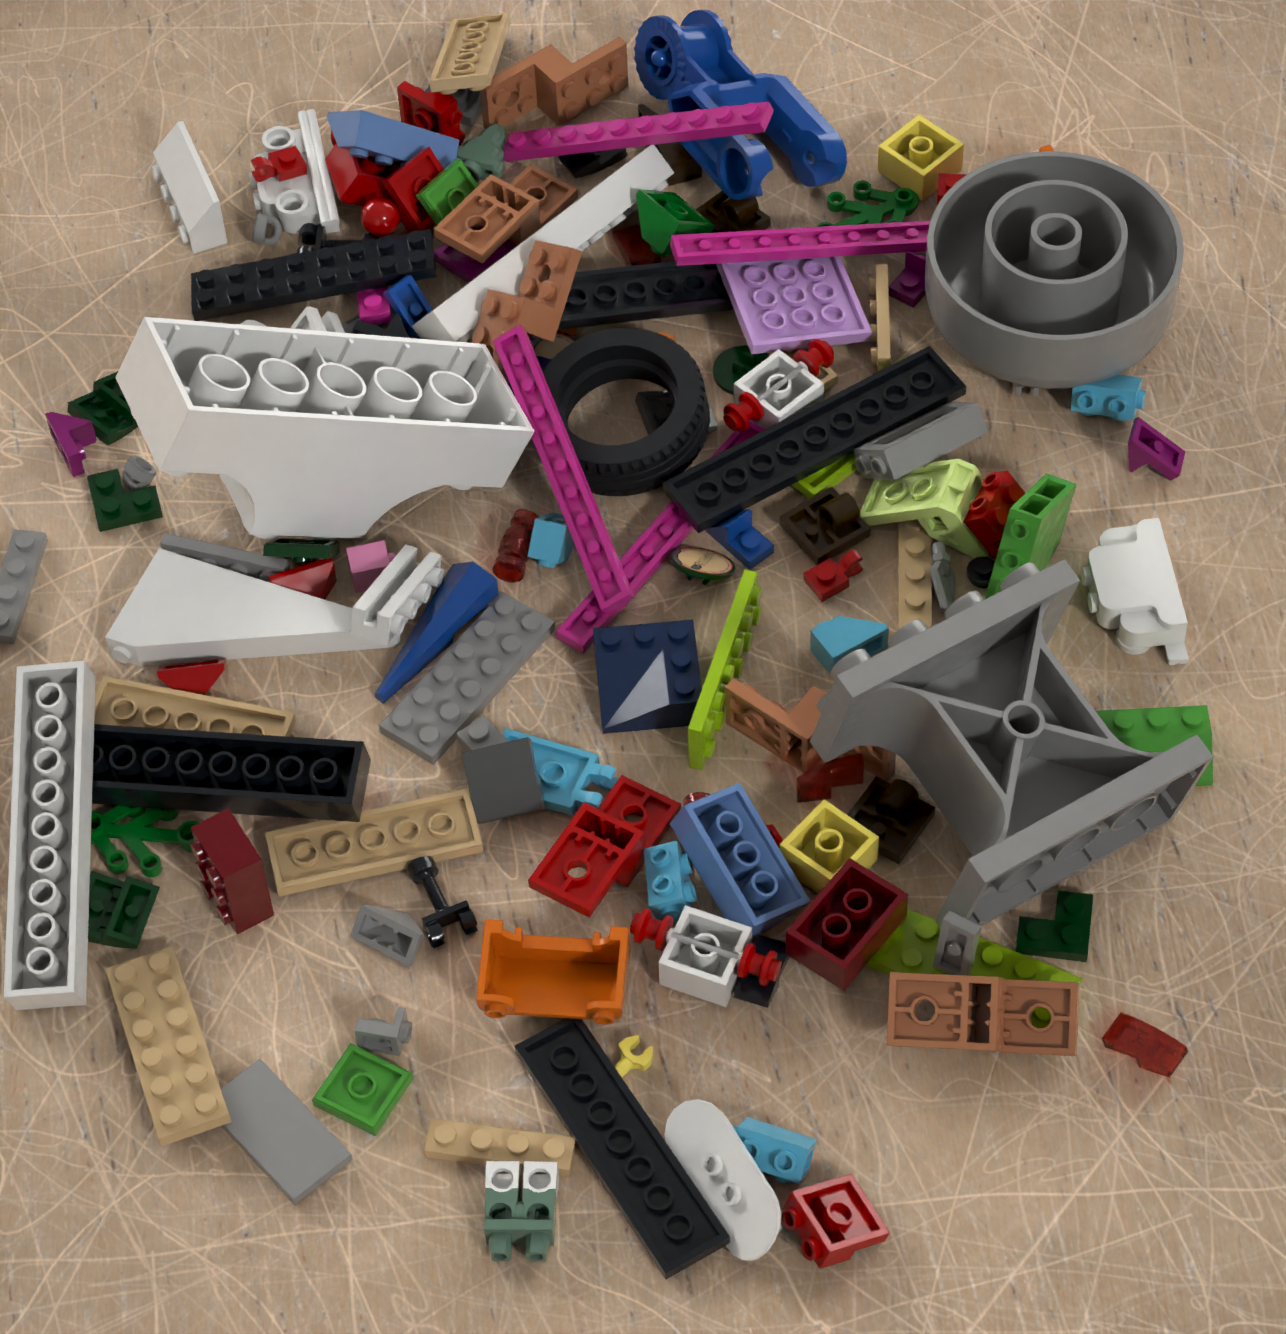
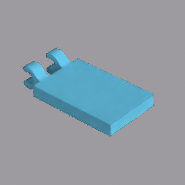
[502,728,618,816]

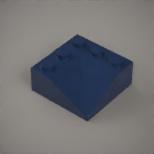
[593,619,702,734]

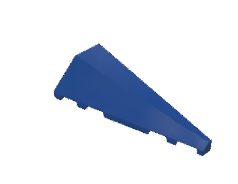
[375,562,499,703]

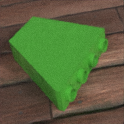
[984,473,1077,600]

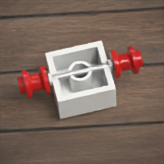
[723,339,834,433]
[630,905,782,1007]

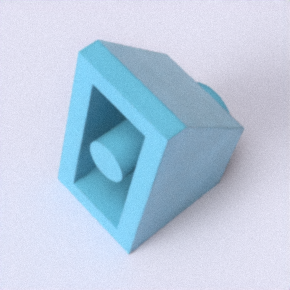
[527,512,574,568]
[810,616,889,678]

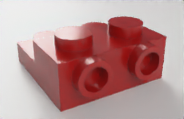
[397,81,465,147]
[382,147,444,233]
[963,470,1025,560]
[782,1173,890,1269]

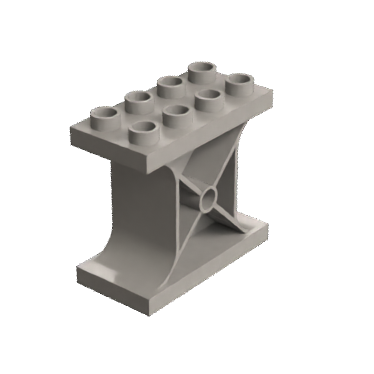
[810,559,1214,927]

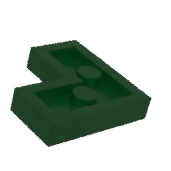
[87,469,163,532]
[1016,890,1093,962]

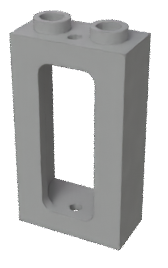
[854,402,989,480]

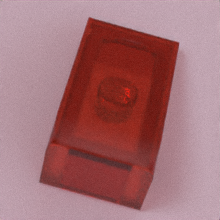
[612,224,661,266]

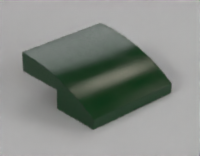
[67,371,139,446]
[88,871,160,949]

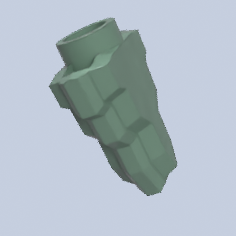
[456,123,505,183]

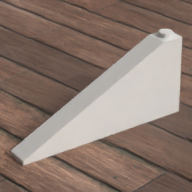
[105,548,401,666]

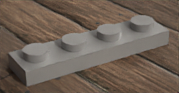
[0,529,48,644]
[160,533,290,582]

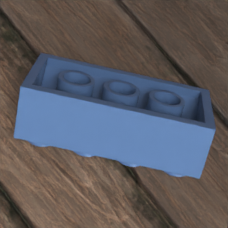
[327,110,460,168]
[670,783,811,938]

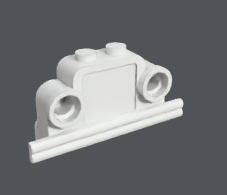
[248,109,340,234]
[1081,518,1189,665]

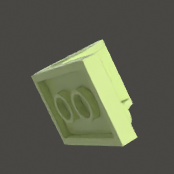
[860,458,989,558]

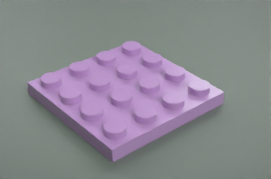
[717,256,872,354]

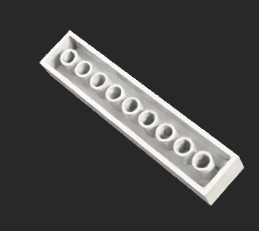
[411,145,674,342]
[4,661,96,1010]

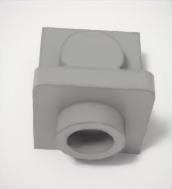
[354,1007,412,1056]

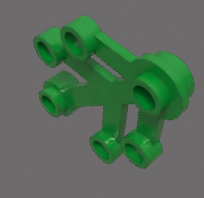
[817,180,919,227]
[91,806,199,877]

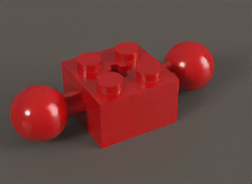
[325,130,400,237]

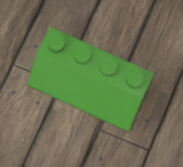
[1096,705,1213,786]

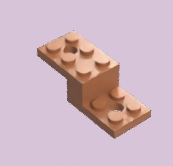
[480,37,628,129]
[433,164,578,264]
[471,240,582,385]
[725,678,896,782]
[886,972,1080,1056]

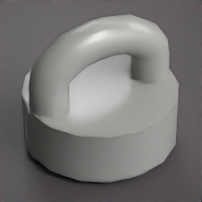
[252,213,282,245]
[122,456,157,490]

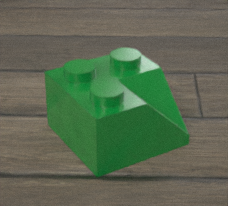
[636,189,715,257]

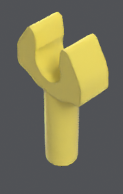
[614,1035,654,1078]

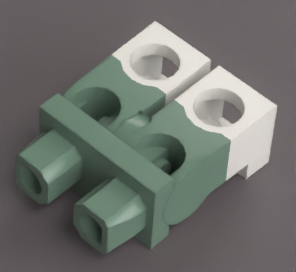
[484,1161,559,1262]

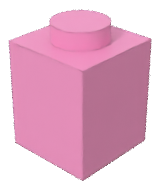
[346,540,395,593]

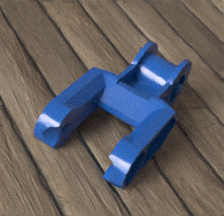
[634,9,847,200]

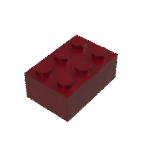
[190,808,274,934]
[786,858,908,991]

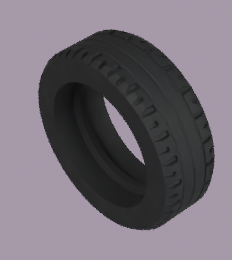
[543,328,710,496]

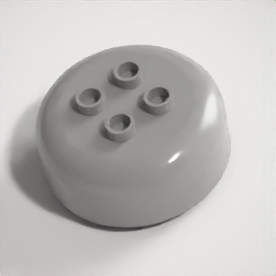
[925,151,1184,389]

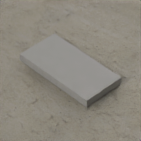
[221,1059,353,1205]

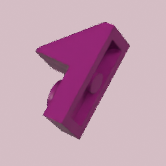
[888,251,926,308]
[45,412,97,477]
[1128,417,1185,480]

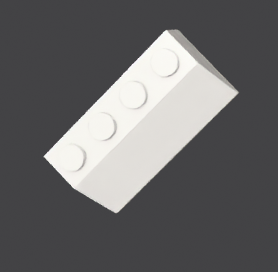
[151,121,227,254]

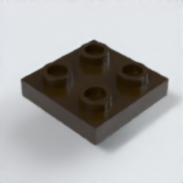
[696,191,771,233]
[779,487,871,565]
[847,776,936,864]

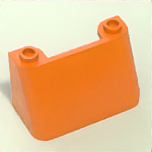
[476,919,631,1025]

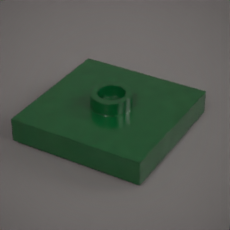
[263,538,340,562]

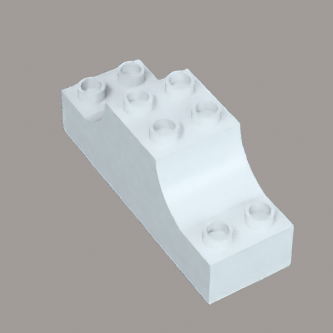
[115,317,535,540]

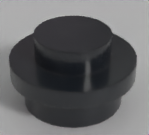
[966,557,995,588]

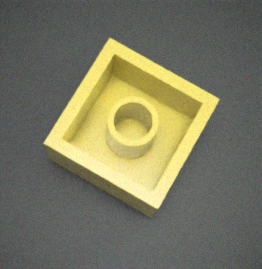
[877,115,964,201]
[780,799,879,894]

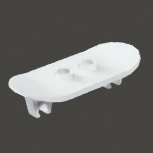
[664,1099,783,1261]

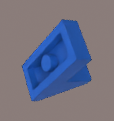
[383,275,433,339]
[706,509,774,570]

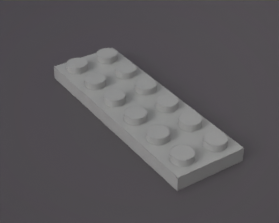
[379,592,555,765]

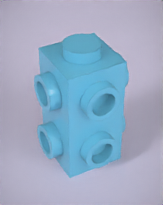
[1071,374,1146,421]
[644,840,697,923]
[733,1117,817,1184]

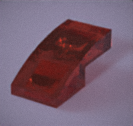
[796,753,864,803]
[1102,1012,1188,1078]

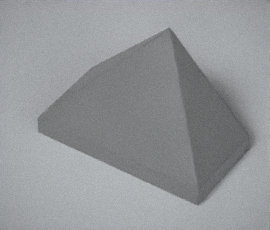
[350,904,423,967]

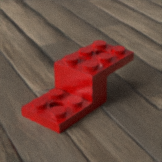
[528,775,681,918]

